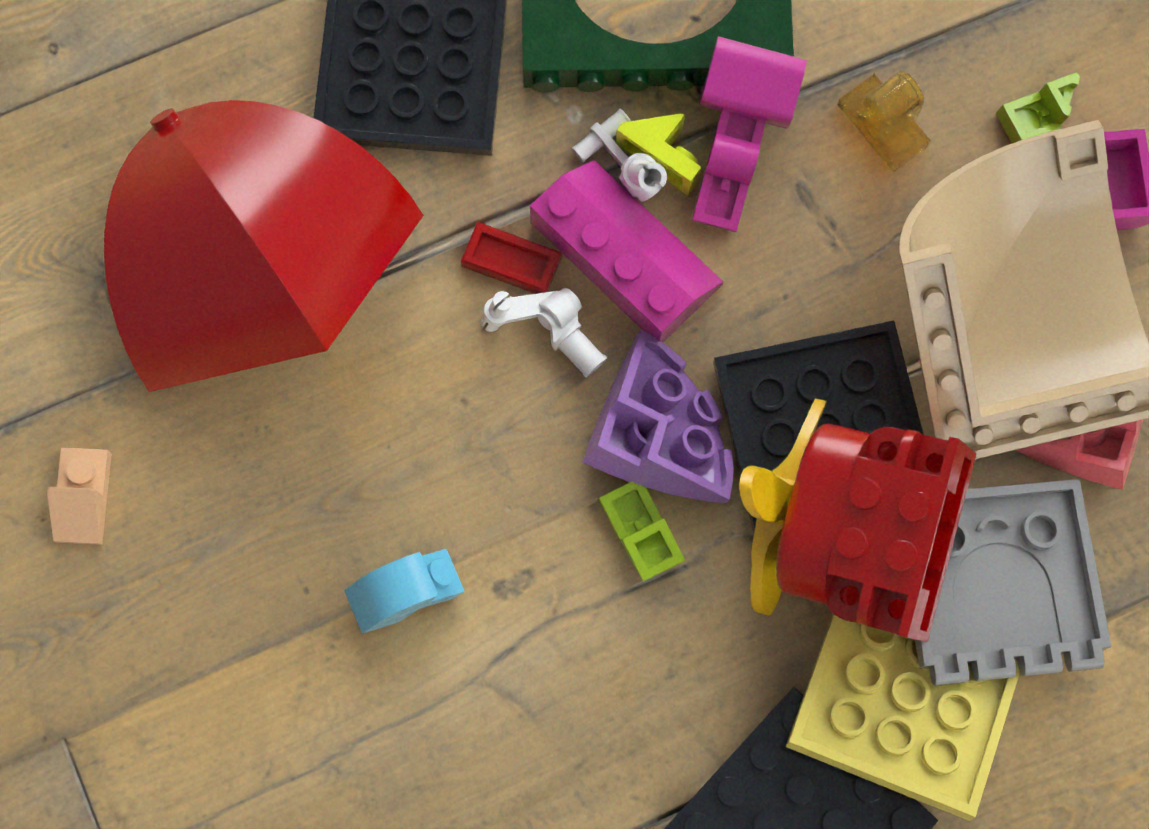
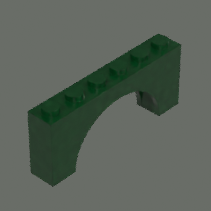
[522,0,794,93]

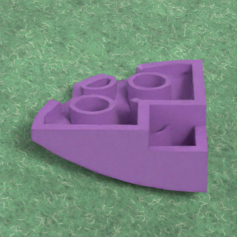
[582,329,733,504]

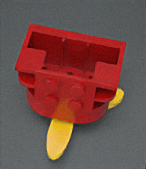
[739,398,976,642]

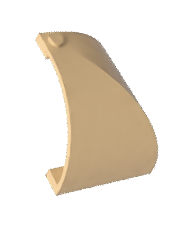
[899,120,1149,459]

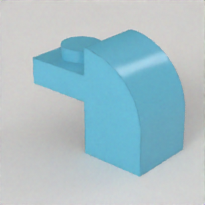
[344,549,465,634]

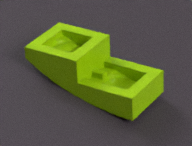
[598,482,685,582]

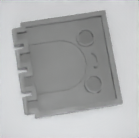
[915,479,1111,686]

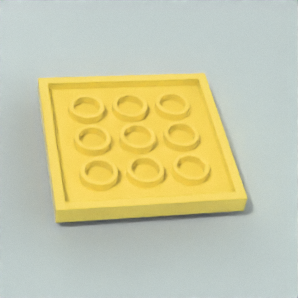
[786,614,1020,821]

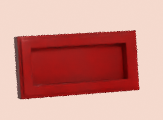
[460,222,562,294]

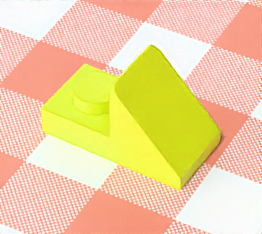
[616,114,701,196]

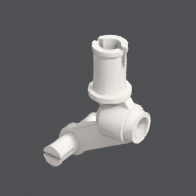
[571,108,667,202]
[481,288,607,378]

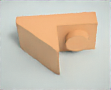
[47,447,112,545]

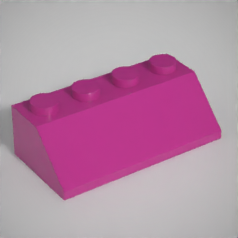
[530,160,723,342]

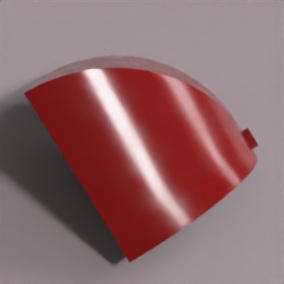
[104,100,424,392]

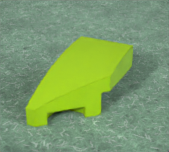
[996,72,1080,144]

